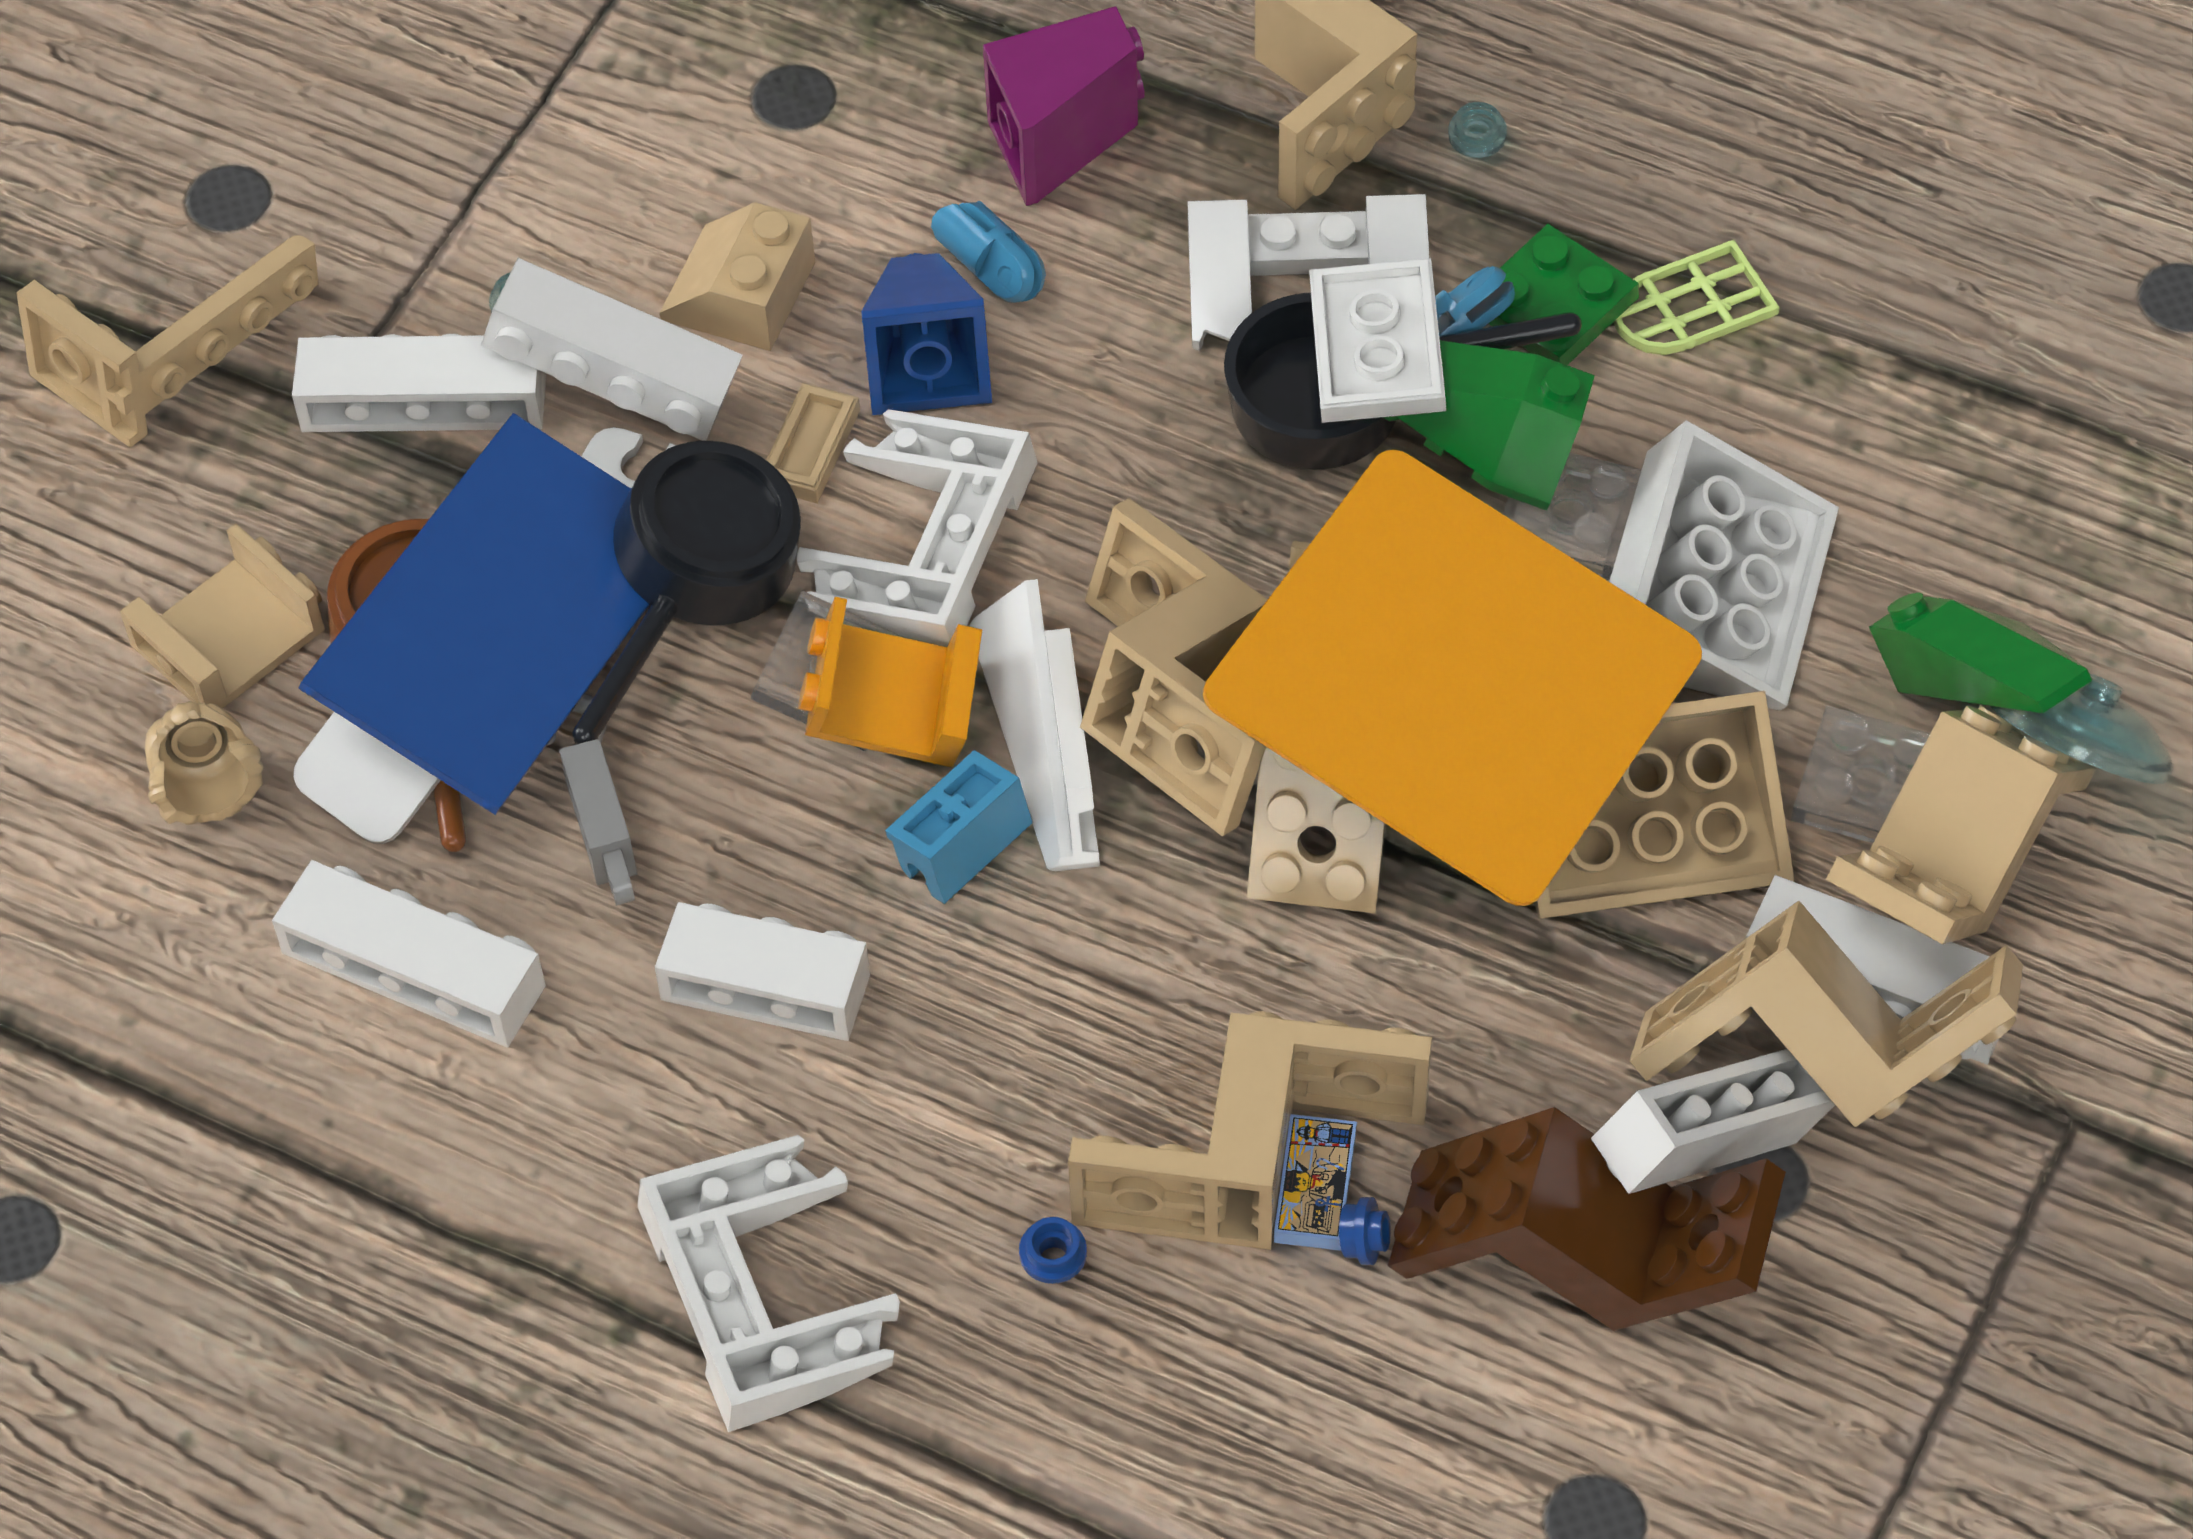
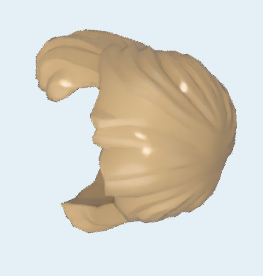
[145,701,264,825]

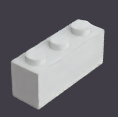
[655,902,870,1041]

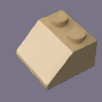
[660,202,815,351]

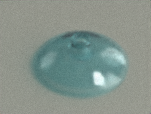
[1991,674,2174,784]

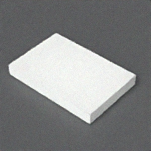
[1309,258,1446,423]

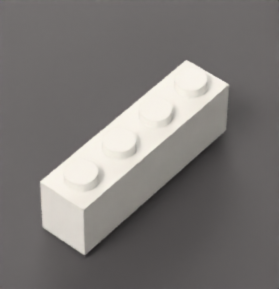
[481,258,743,441]
[292,334,546,432]
[272,860,546,1048]
[1746,875,2023,1065]
[1591,1049,1835,1194]

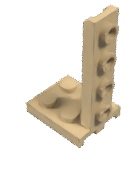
[16,235,319,448]

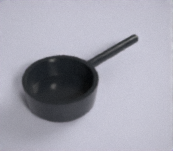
[1224,293,1582,470]
[572,441,801,744]

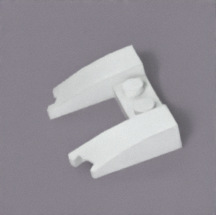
[1188,194,1429,351]
[797,409,1038,647]
[637,1135,900,1432]

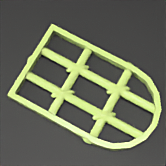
[1614,239,1779,355]

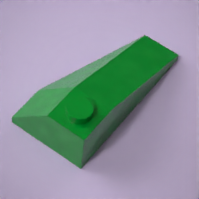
[1383,340,1595,511]
[1869,593,2093,713]

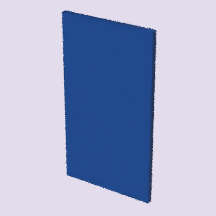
[298,413,650,815]

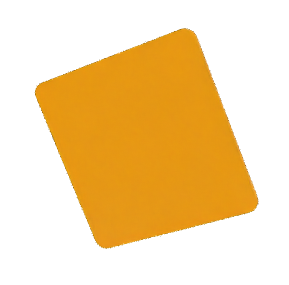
[1203,450,1702,906]

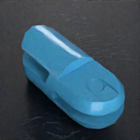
[931,201,1046,303]
[1435,266,1515,337]

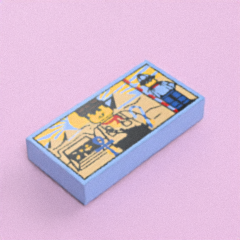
[1274,1114,1357,1251]

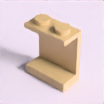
[120,524,325,708]

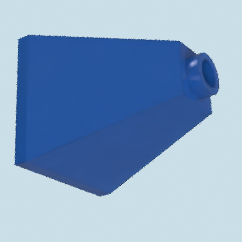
[861,253,992,415]

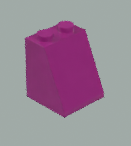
[983,6,1145,206]

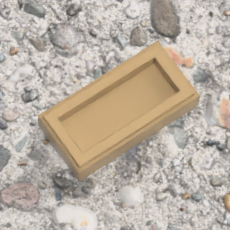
[766,383,860,504]

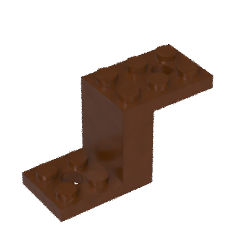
[1388,1107,1786,1331]

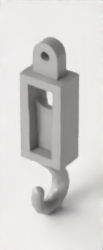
[548,694,638,906]

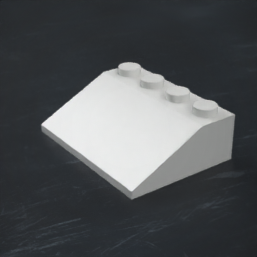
[1609,420,1839,711]

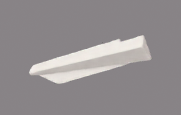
[969,579,1100,872]

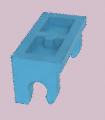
[885,750,1032,904]

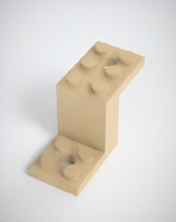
[1255,0,1417,210]
[1080,498,1268,837]
[1247,541,1386,913]
[1825,704,2097,944]
[1629,901,2023,1127]
[1068,1011,1432,1250]

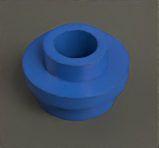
[1339,1197,1391,1265]
[1019,1217,1087,1284]

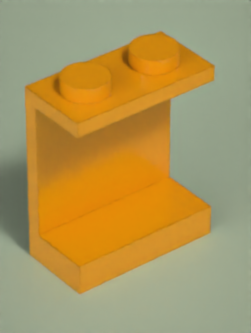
[798,597,982,768]

